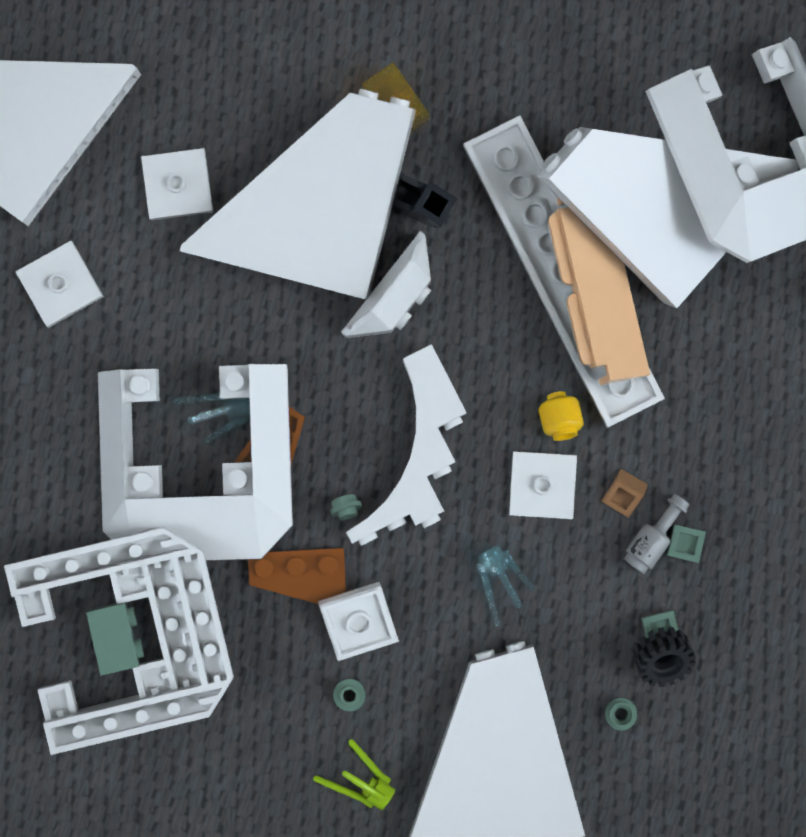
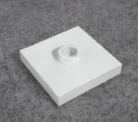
[141,148,213,221]
[16,241,104,328]
[509,451,577,519]
[318,582,399,661]

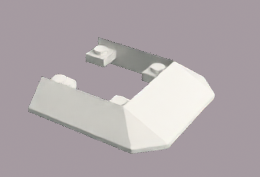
[645,37,806,263]
[98,364,293,560]
[4,527,234,755]

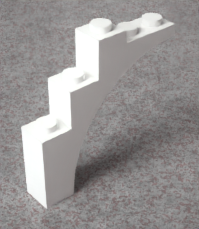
[346,344,466,546]

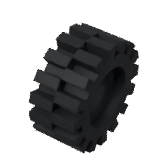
[633,627,696,687]

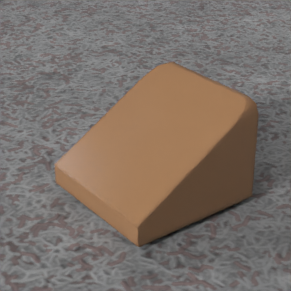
[601,469,647,518]

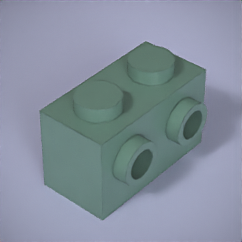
[86,602,144,676]

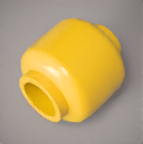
[539,391,584,441]

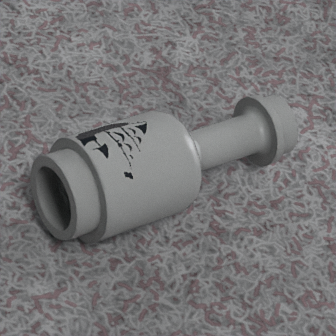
[623,494,690,574]

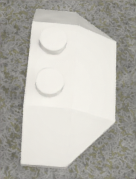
[341,231,432,338]

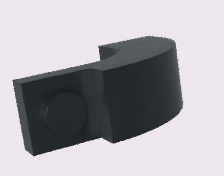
[392,172,458,228]

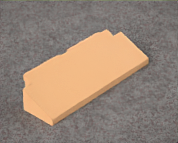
[548,198,650,386]

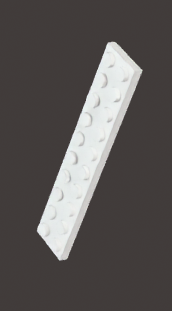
[463,116,665,428]

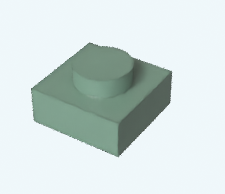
[666,524,706,563]
[641,610,678,638]

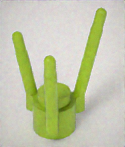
[313,739,395,811]

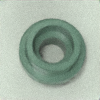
[330,494,362,521]
[333,679,366,711]
[605,698,637,730]

